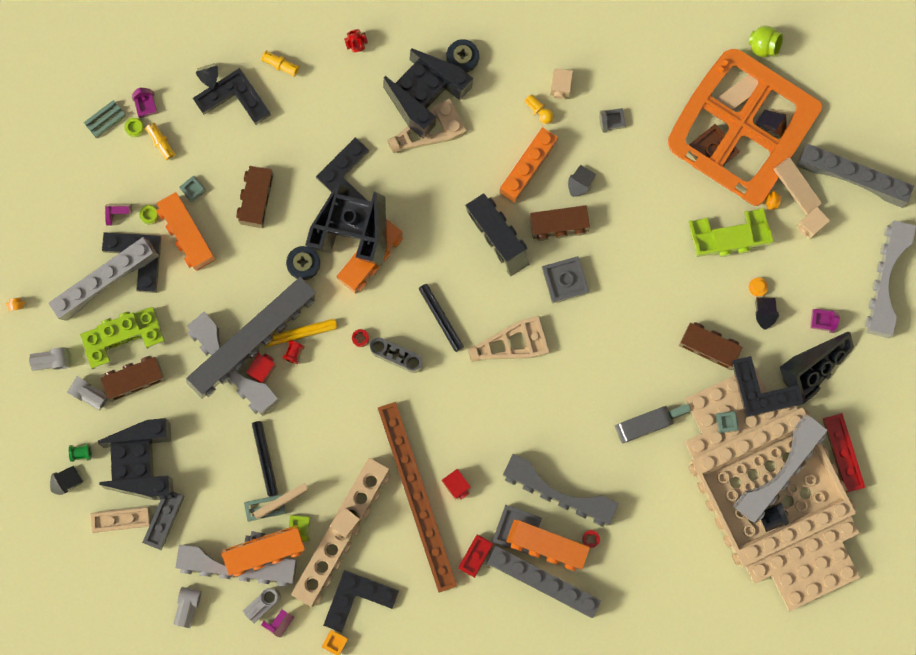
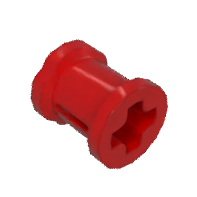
[282,340,305,365]

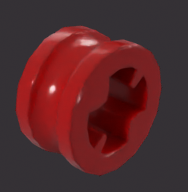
[352,329,369,347]
[582,530,600,548]

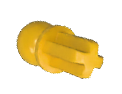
[525,94,554,124]

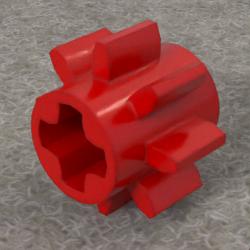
[344,29,368,52]

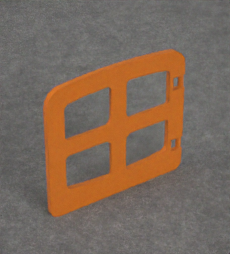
[668,49,822,206]

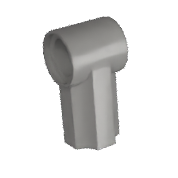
[29,347,70,371]
[67,376,108,410]
[174,586,202,628]
[243,588,281,623]

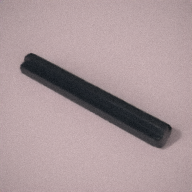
[419,284,464,352]
[252,421,278,497]

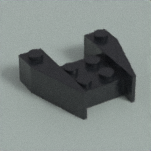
[383,48,473,139]
[305,183,387,266]
[98,418,174,500]

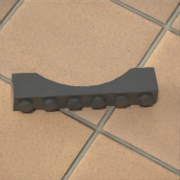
[797,144,914,208]
[503,454,619,527]
[487,546,602,618]

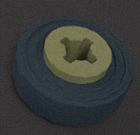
[446,39,479,73]
[286,246,321,280]

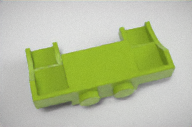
[688,208,773,257]
[80,307,165,369]

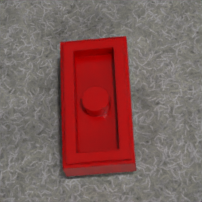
[458,534,494,578]

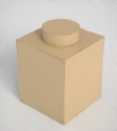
[550,68,573,99]
[797,207,830,239]
[329,507,360,539]

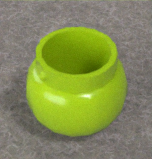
[749,25,783,57]

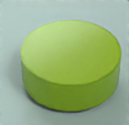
[124,118,144,138]
[139,205,159,225]

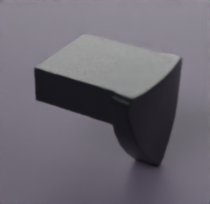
[196,63,218,88]
[756,109,787,136]
[755,297,779,330]
[50,465,83,495]
[761,502,789,532]

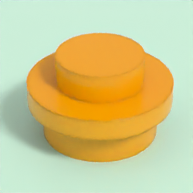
[765,191,781,210]
[748,278,768,297]
[5,297,25,311]

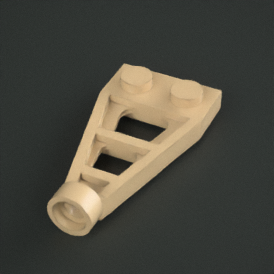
[387,98,466,154]
[468,316,549,362]

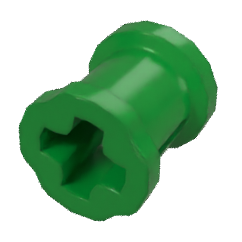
[68,443,92,462]

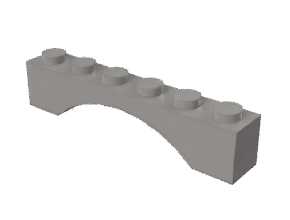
[865,220,916,339]
[48,237,159,321]
[187,311,279,415]
[732,415,827,523]
[175,545,297,587]

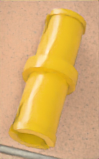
[261,50,300,77]
[145,122,176,160]

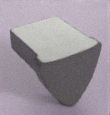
[599,108,626,133]
[568,165,596,197]

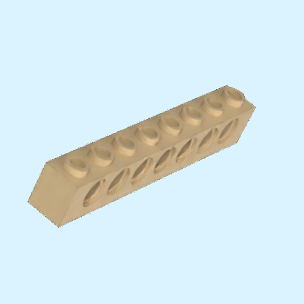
[291,458,391,607]

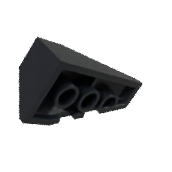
[780,332,854,403]

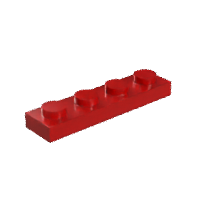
[823,413,866,493]

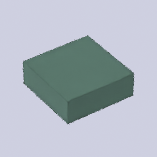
[179,175,206,202]
[669,404,691,419]
[716,411,739,433]

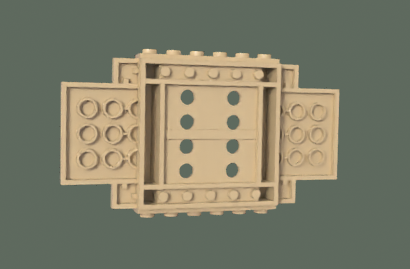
[684,366,860,611]

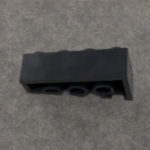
[465,193,529,277]

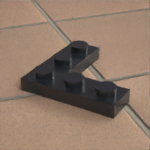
[193,68,271,125]
[316,137,369,201]
[102,232,161,293]
[731,356,804,418]
[323,570,399,633]

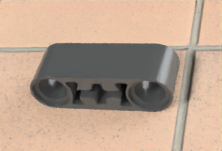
[370,337,423,373]
[615,406,674,444]

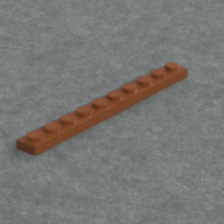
[378,402,457,593]

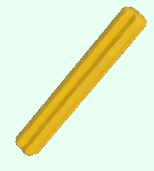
[264,319,337,347]

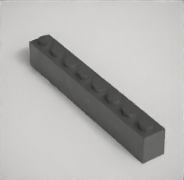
[186,277,316,399]

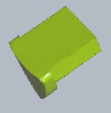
[289,515,310,542]

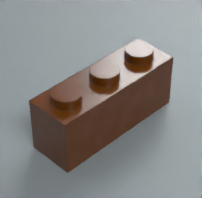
[236,166,274,228]
[530,205,590,241]
[678,322,743,370]
[100,356,166,402]

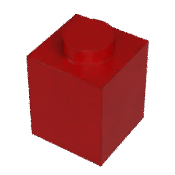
[246,353,276,384]
[441,469,471,500]

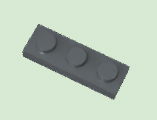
[142,491,185,551]

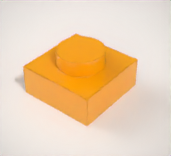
[322,630,348,655]

